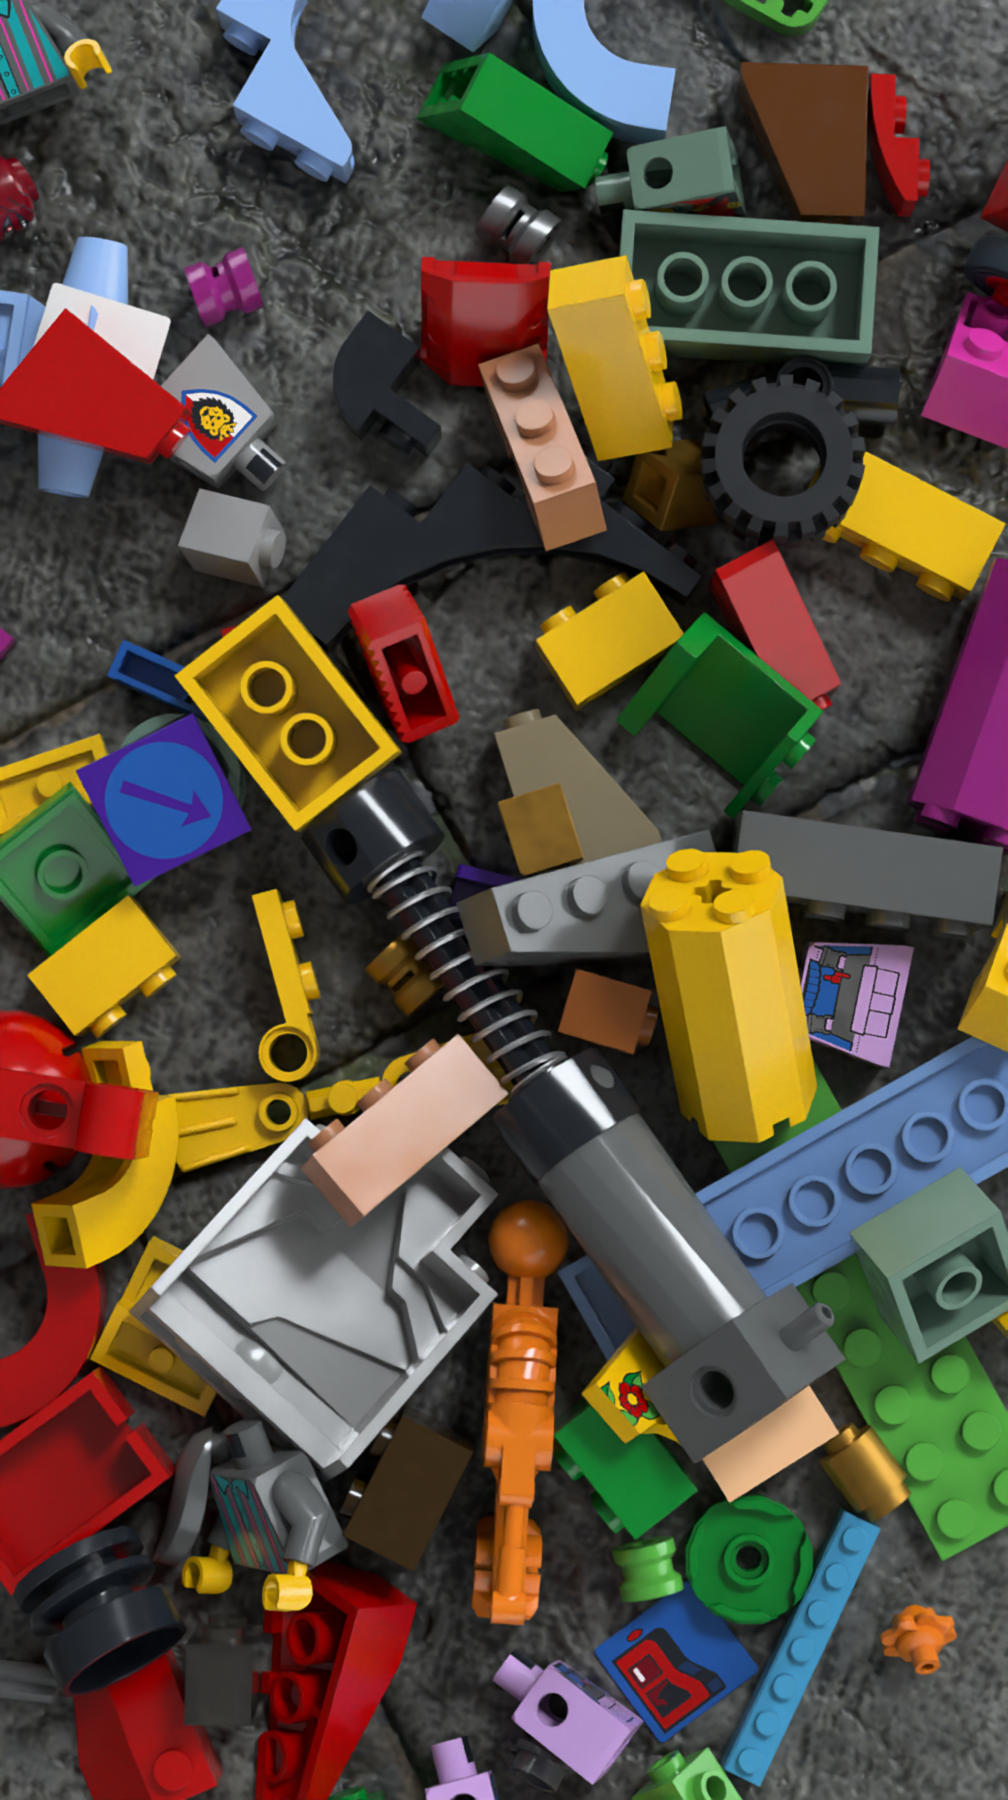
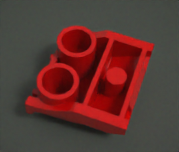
[421,257,551,387]

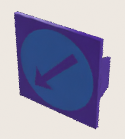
[76,713,252,887]

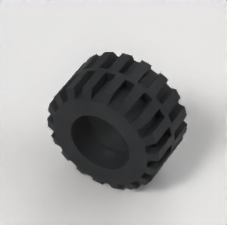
[700,375,866,550]

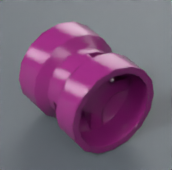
[184,247,265,328]

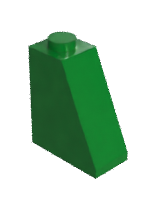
[416,52,613,192]

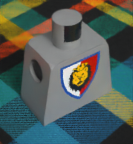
[161,334,287,491]

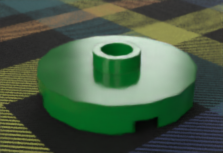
[685,1493,813,1624]

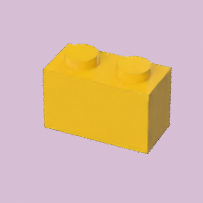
[535,572,684,711]
[27,895,182,1038]

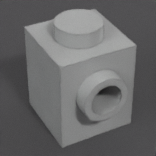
[178,488,286,588]

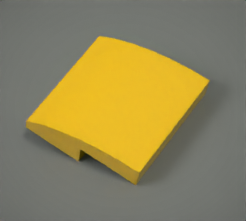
[90,1236,217,1417]

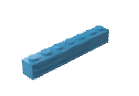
[721,1506,881,1787]

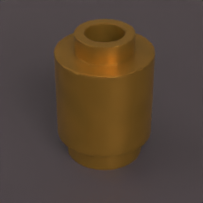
[819,1422,911,1522]

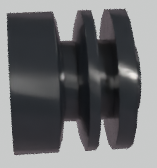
[13,1527,187,1697]

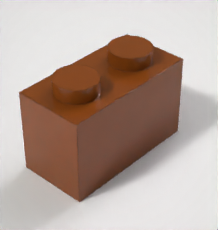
[556,969,660,1055]

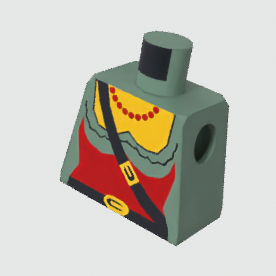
[595,126,746,218]

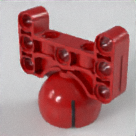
[0,1010,159,1189]

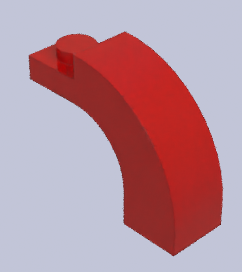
[0,1212,107,1428]

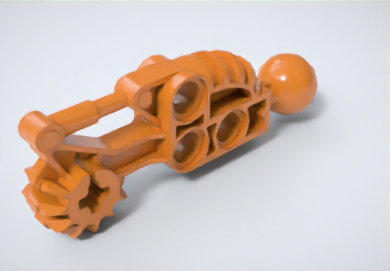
[471,1199,570,1626]

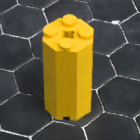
[640,849,818,1143]

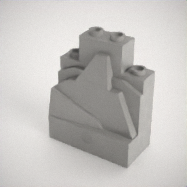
[128,1118,499,1485]

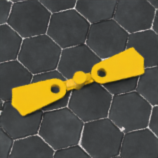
[168,1032,514,1173]

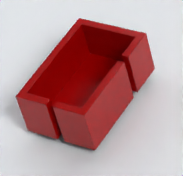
[0,1365,175,1596]

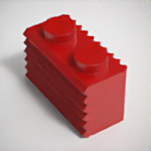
[347,585,460,743]

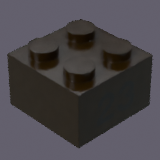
[338,1405,474,1572]

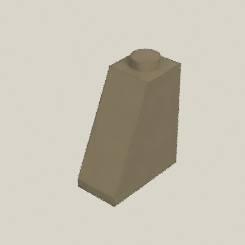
[494,709,662,876]

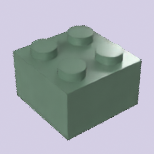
[849,1167,1008,1364]

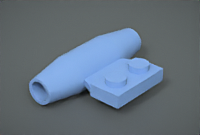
[0,237,128,498]

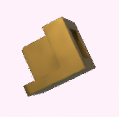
[622,439,718,531]
[498,783,584,876]

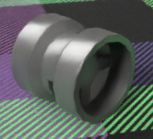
[474,183,562,265]

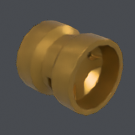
[364,935,444,1017]

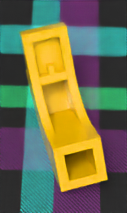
[31,1041,179,1268]

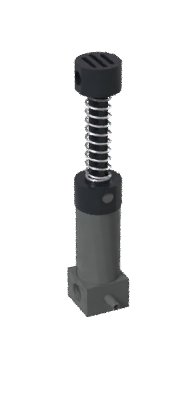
[301,770,846,1464]

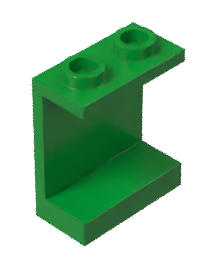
[615,612,824,819]

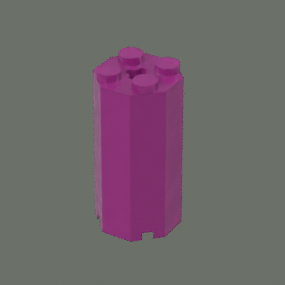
[905,558,1008,856]

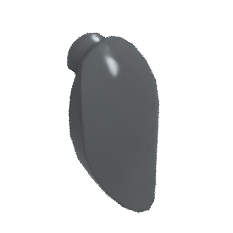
[151,1426,233,1567]

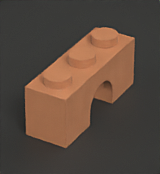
[478,344,607,551]

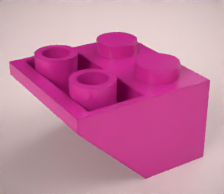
[921,291,1008,449]

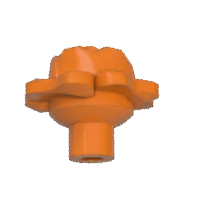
[880,1604,957,1675]

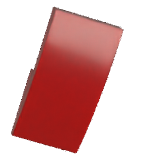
[867,73,930,217]

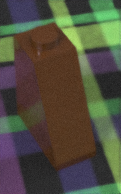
[737,62,868,226]

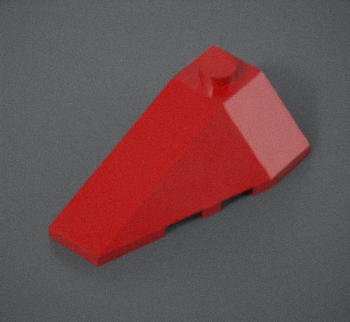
[255,1560,417,1800]
[73,1585,223,1800]

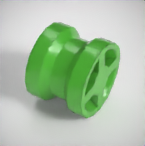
[611,1535,684,1602]

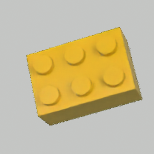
[174,595,403,832]

